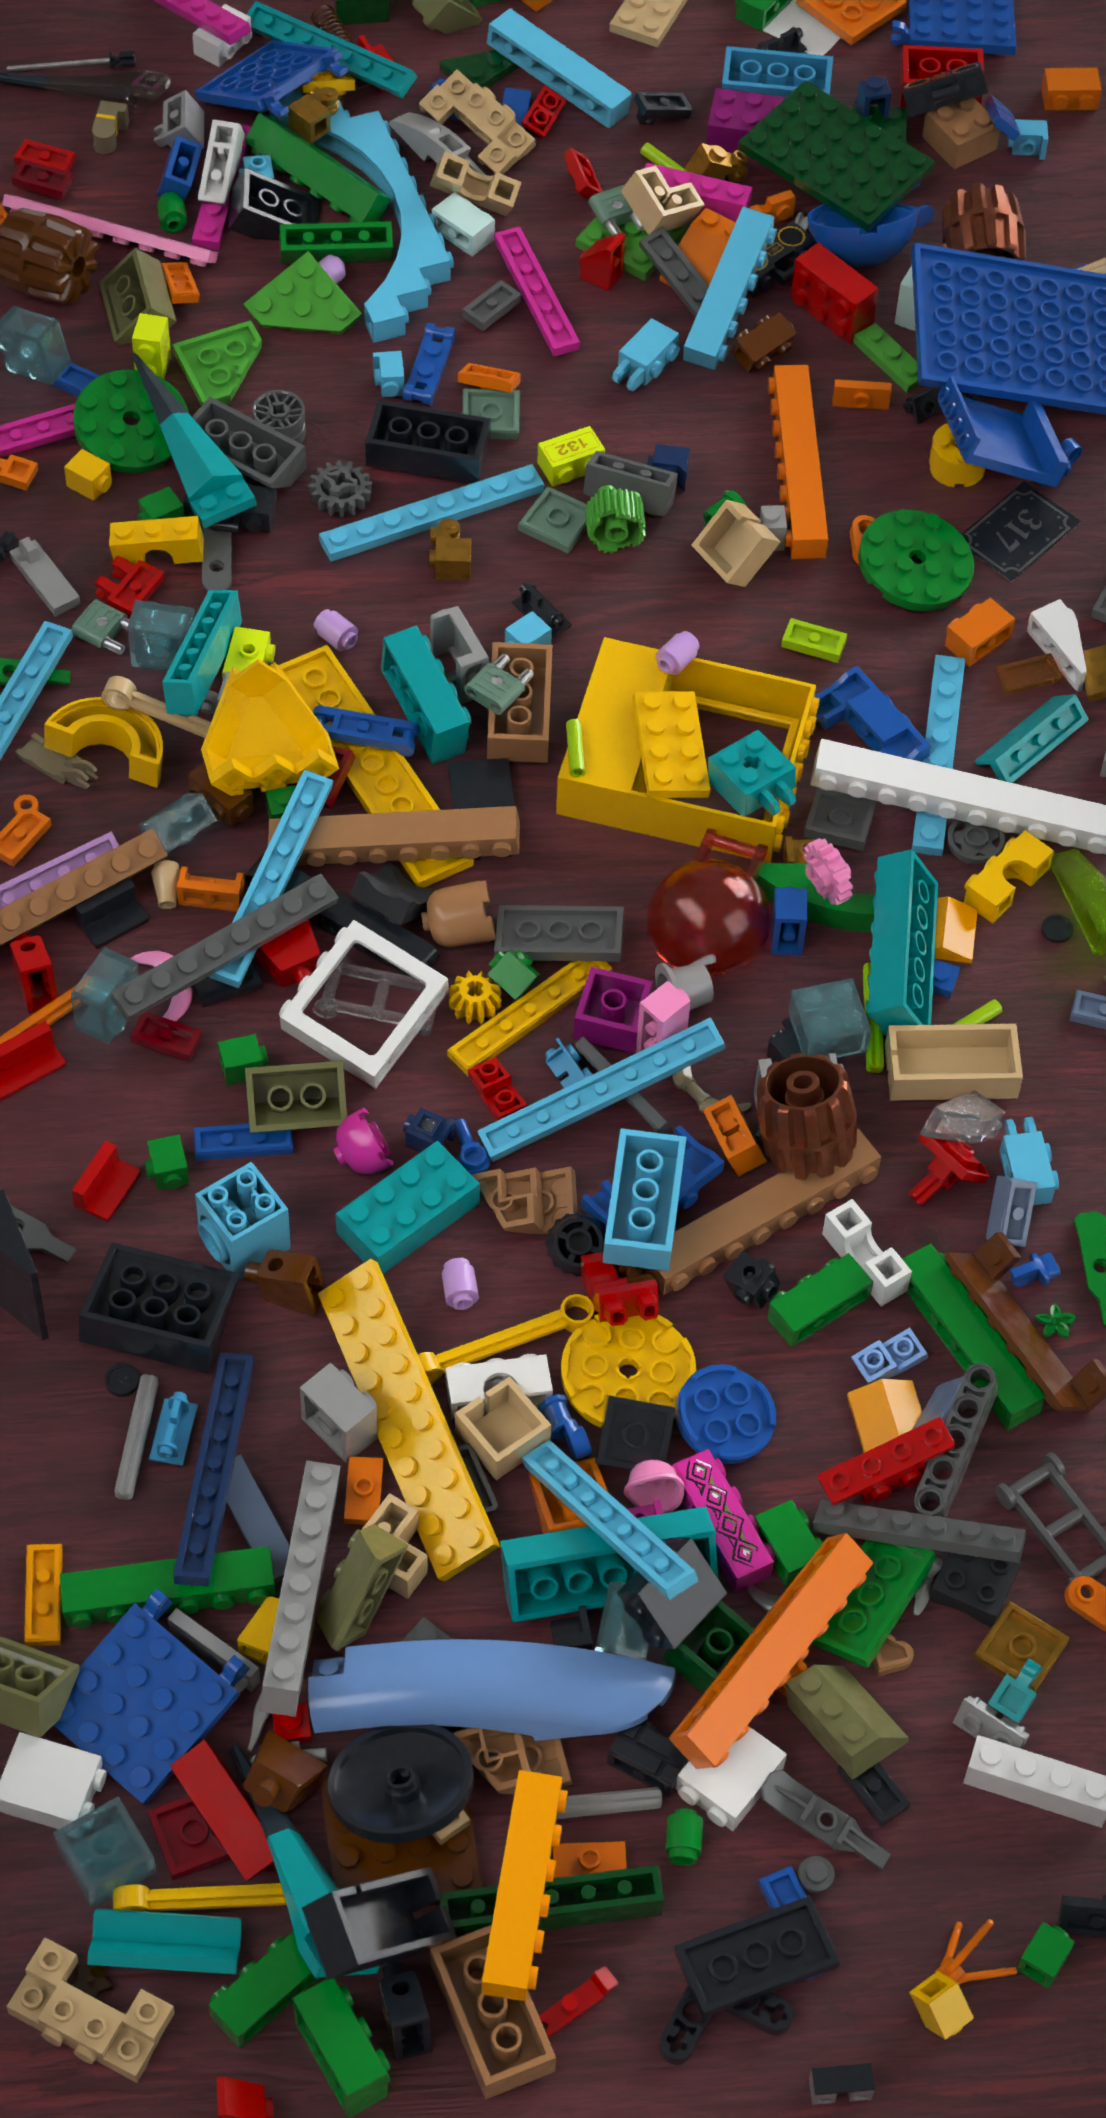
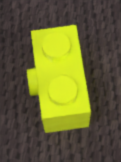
[222,626,275,679]

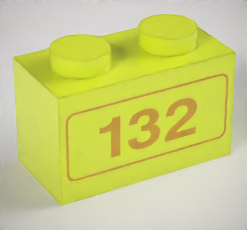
[132,313,171,379]
[537,426,605,487]

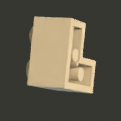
[621,166,705,235]
[350,1493,428,1599]

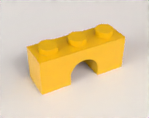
[109,516,204,565]
[964,830,1054,924]

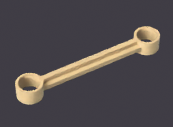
[101,676,211,738]

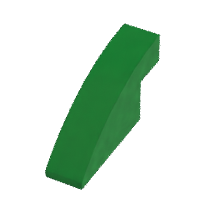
[748,863,875,932]

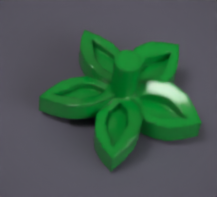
[1035,1304,1076,1339]

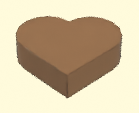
[873,1634,914,1677]

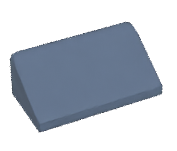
[986,1176,1037,1247]
[913,1376,964,1429]

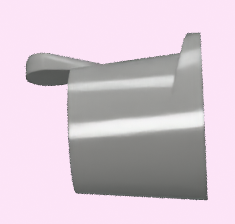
[655,954,716,1010]

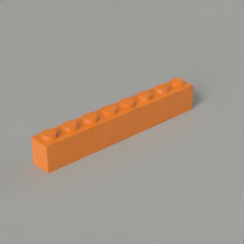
[768,365,828,559]
[668,1533,873,1769]

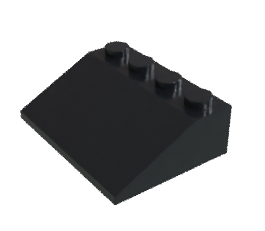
[0,1189,49,1340]
[79,1242,240,1373]

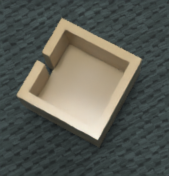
[692,500,780,587]
[455,1376,551,1481]

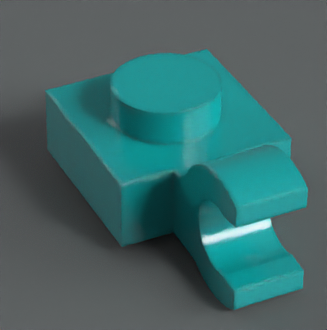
[988,1659,1043,1724]

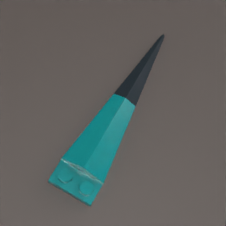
[132,352,257,528]
[230,1742,381,1978]

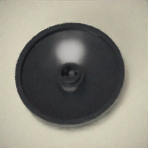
[328,1724,474,1843]

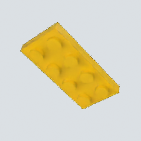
[633,691,711,798]

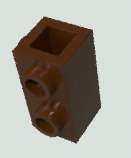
[731,312,797,374]
[188,762,254,828]

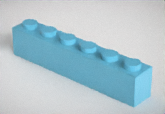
[487,8,633,129]
[683,206,777,371]

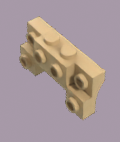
[419,69,536,175]
[6,1938,175,2083]

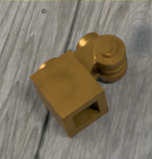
[288,87,339,144]
[685,143,748,183]
[429,519,471,581]

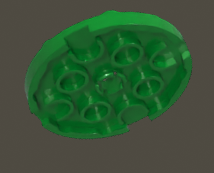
[73,370,188,473]
[858,509,974,611]

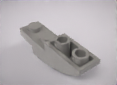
[389,112,486,175]

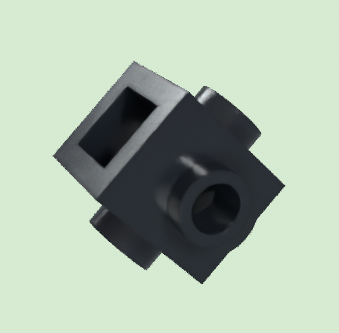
[723,1251,781,1309]

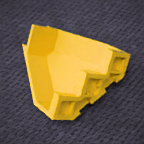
[201,659,339,796]

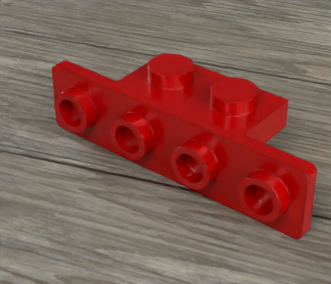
[818,1417,955,1505]

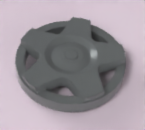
[947,819,1005,864]

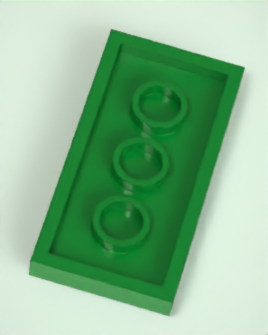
[811,1540,936,1668]

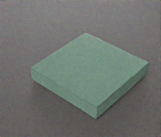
[462,389,520,440]
[518,486,587,554]

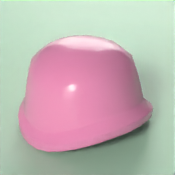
[624,1460,684,1513]

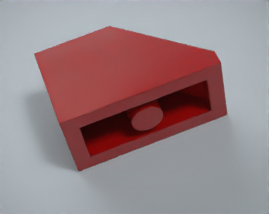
[579,232,625,291]
[216,2077,274,2118]

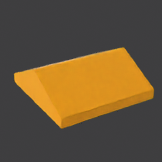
[934,896,978,964]
[847,1379,922,1452]

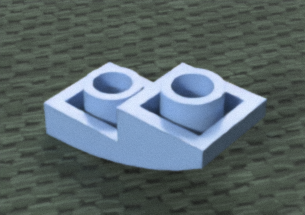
[851,1327,928,1384]

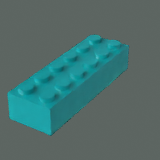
[866,849,938,1036]
[500,1507,718,1622]

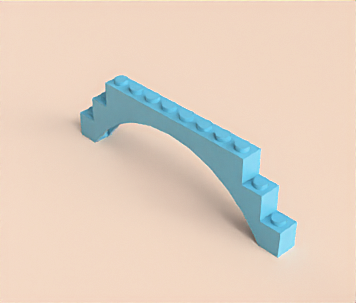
[269,89,454,343]

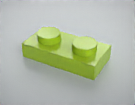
[781,618,847,663]

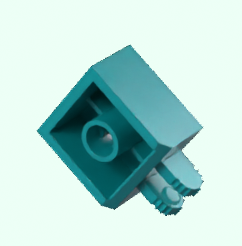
[708,730,796,816]

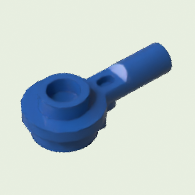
[455,1119,490,1175]

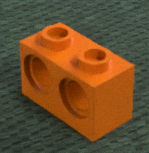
[703,1095,767,1177]

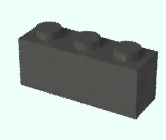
[583,451,678,517]

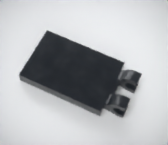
[448,758,515,860]

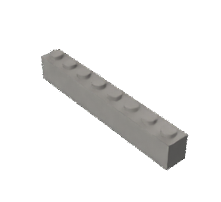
[260,1460,340,1717]

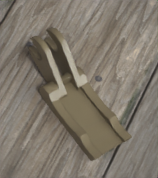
[15,732,98,789]

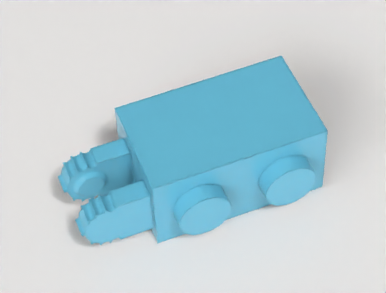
[612,318,680,392]
[999,1117,1059,1205]

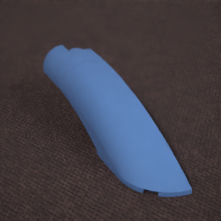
[308,1639,676,1741]

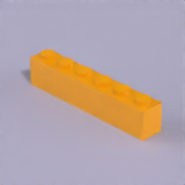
[481,1770,568,2001]

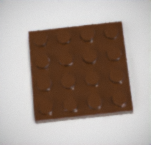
[320,1774,482,1906]

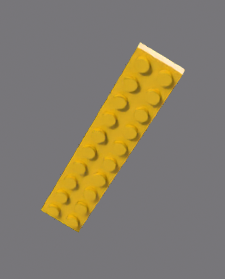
[278,645,474,888]
[318,1259,500,1582]

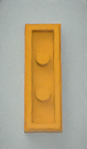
[24,1544,63,1647]

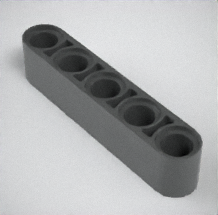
[914,1363,998,1518]

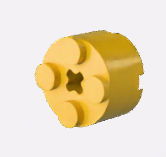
[929,423,986,487]

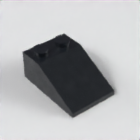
[229,168,319,240]

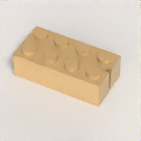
[885,1024,1023,1101]

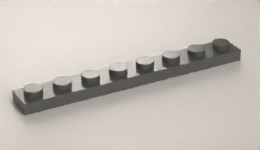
[110,873,339,1022]

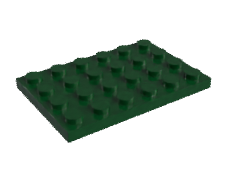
[738,80,935,232]

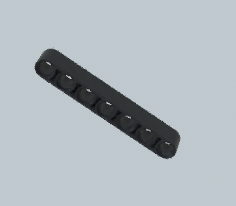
[243,853,440,982]

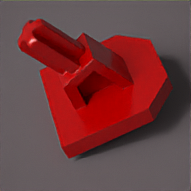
[909,1131,990,1206]

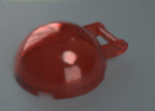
[646,828,771,976]

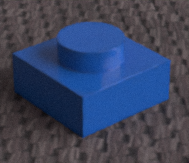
[933,959,961,999]

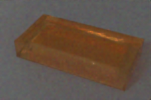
[995,653,1062,695]

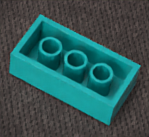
[381,625,471,765]
[336,1141,480,1274]

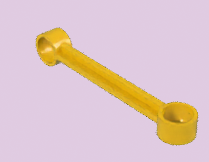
[418,1294,594,1385]
[113,1883,287,1912]

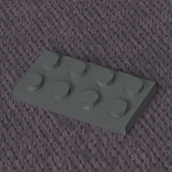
[494,905,624,962]

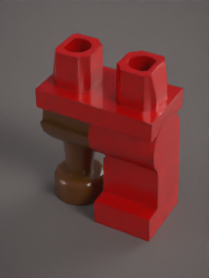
[581,1252,659,1327]

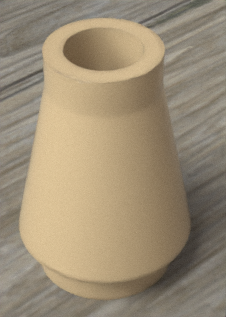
[151,860,180,909]

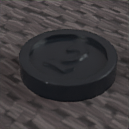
[1041,914,1073,944]
[105,1364,139,1397]

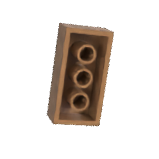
[487,642,553,763]
[430,1925,556,2100]

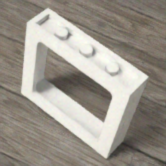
[279,920,449,1089]

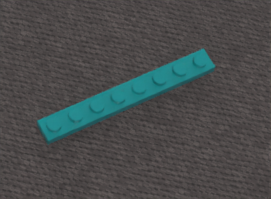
[246,1,417,98]

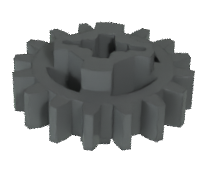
[309,460,372,517]

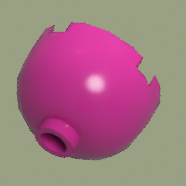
[333,1107,394,1175]

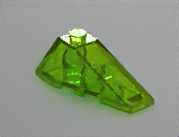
[1051,849,1106,957]

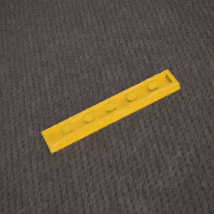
[447,961,612,1076]

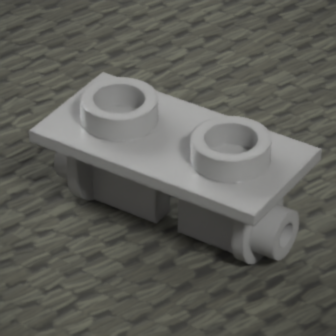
[952,1696,1030,1748]

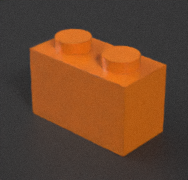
[1041,67,1102,111]
[945,597,1015,667]

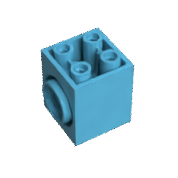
[195,1161,291,1279]

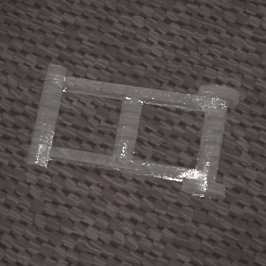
[312,955,437,1036]

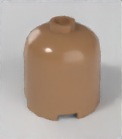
[421,880,496,947]

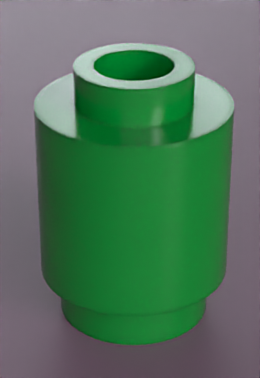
[157,192,187,233]
[665,1808,704,1866]

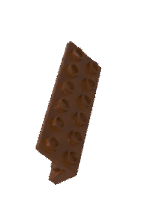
[944,1232,1106,1411]

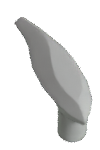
[913,1557,943,1616]
[248,1692,270,1751]

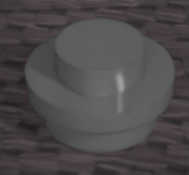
[798,1856,835,1893]

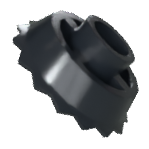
[545,1211,606,1276]

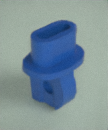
[1010,1252,1061,1287]

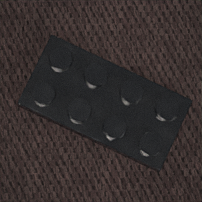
[674,1896,840,2018]

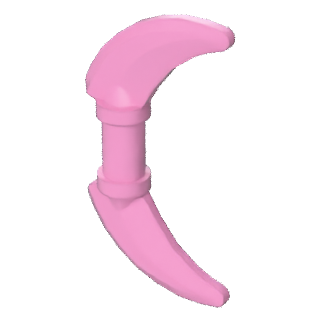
[128,951,193,1021]

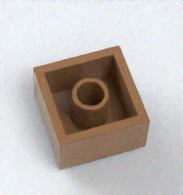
[922,98,1000,169]

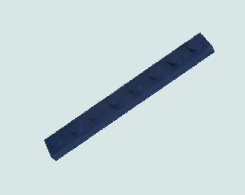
[173,1353,255,1586]

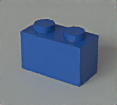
[156,135,203,201]
[770,887,807,956]

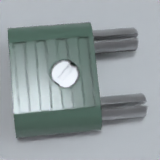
[588,185,645,235]
[71,599,142,655]
[464,654,534,715]

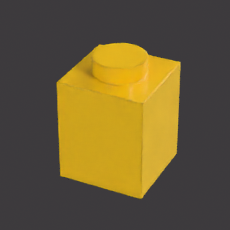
[64,449,112,501]
[909,1971,974,2040]

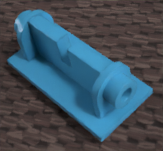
[545,1038,593,1088]
[149,1392,198,1466]

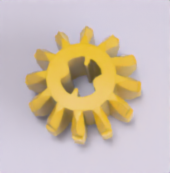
[449,970,502,1025]

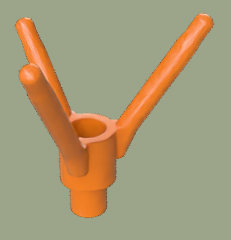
[934,1919,1018,1985]

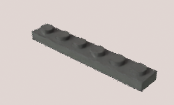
[813,1499,1026,1563]

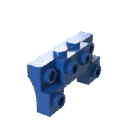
[812,666,931,761]
[581,1125,724,1228]

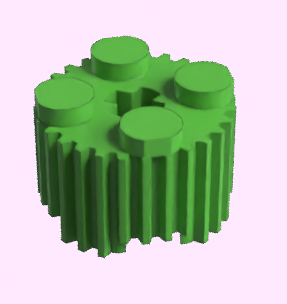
[585,485,646,554]

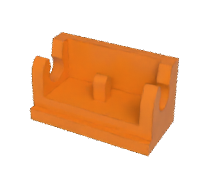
[176,866,245,912]

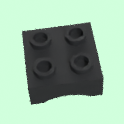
[350,863,436,925]
[929,1552,1022,1628]

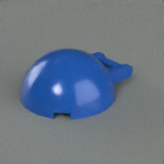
[807,204,934,268]

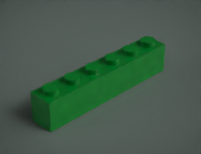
[244,112,391,222]
[902,1244,1045,1431]
[59,1546,277,1629]

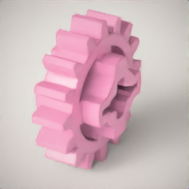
[803,838,853,906]

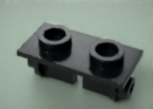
[755,27,807,53]
[903,387,942,424]
[512,582,572,639]

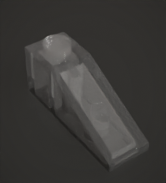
[920,1090,1005,1144]

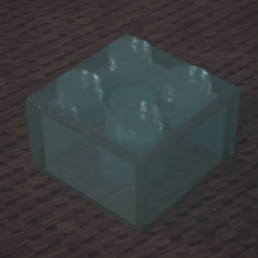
[0,306,72,385]
[127,600,195,671]
[71,947,139,1044]
[788,978,871,1058]
[53,1796,156,1908]

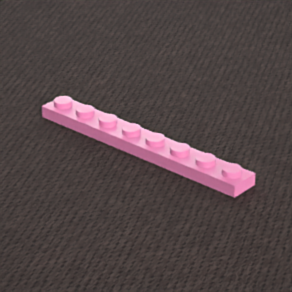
[2,194,218,267]

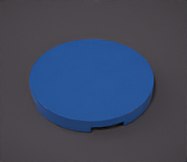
[675,1364,776,1464]

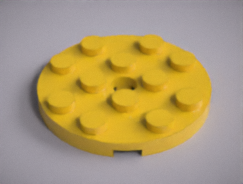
[561,1314,696,1428]

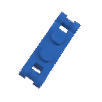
[403,323,456,406]
[313,706,420,757]

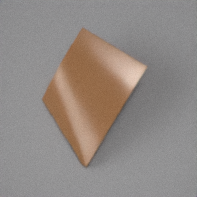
[472,1166,578,1234]
[453,1728,573,1794]

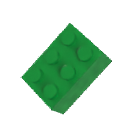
[292,1979,391,2118]

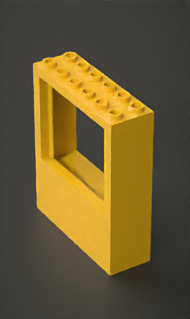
[556,637,820,863]

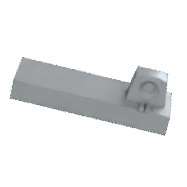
[9,537,81,616]
[167,1608,261,1693]

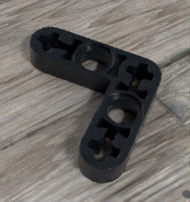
[659,1986,794,2065]

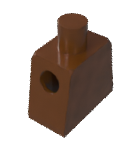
[244,1249,326,1317]
[243,1730,328,1813]

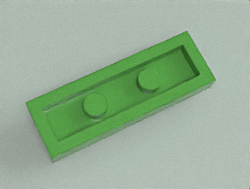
[853,323,920,394]

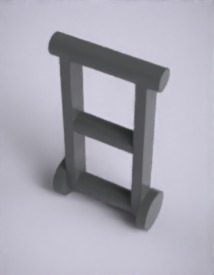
[995,1452,1106,1585]

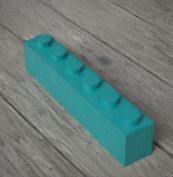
[162,590,242,717]

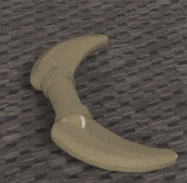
[672,1066,752,1113]

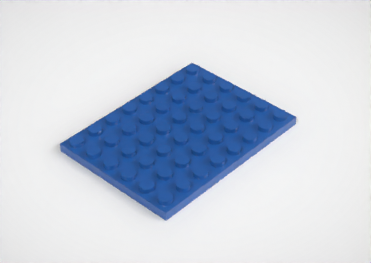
[911,243,1106,415]

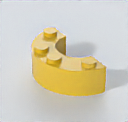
[44,697,163,788]

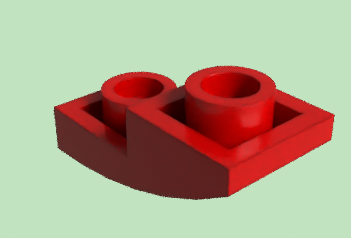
[521,85,567,139]
[468,1057,528,1121]

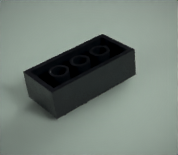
[365,400,491,483]

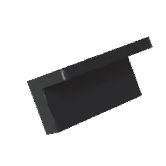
[75,877,149,949]

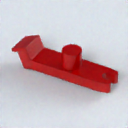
[539,1966,619,2038]

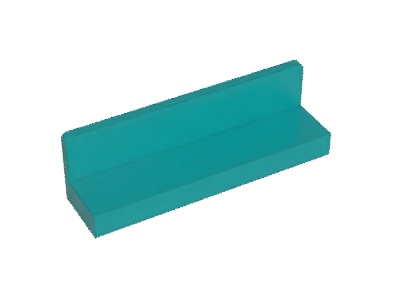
[975,694,1089,783]
[87,1908,242,1974]

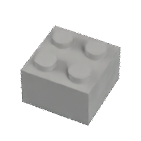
[300,1362,378,1464]

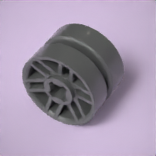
[252,390,306,444]

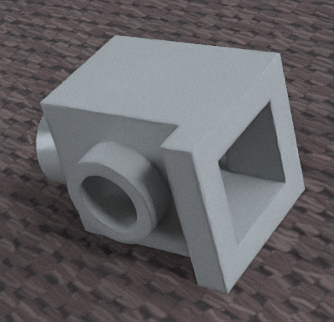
[758,505,787,551]

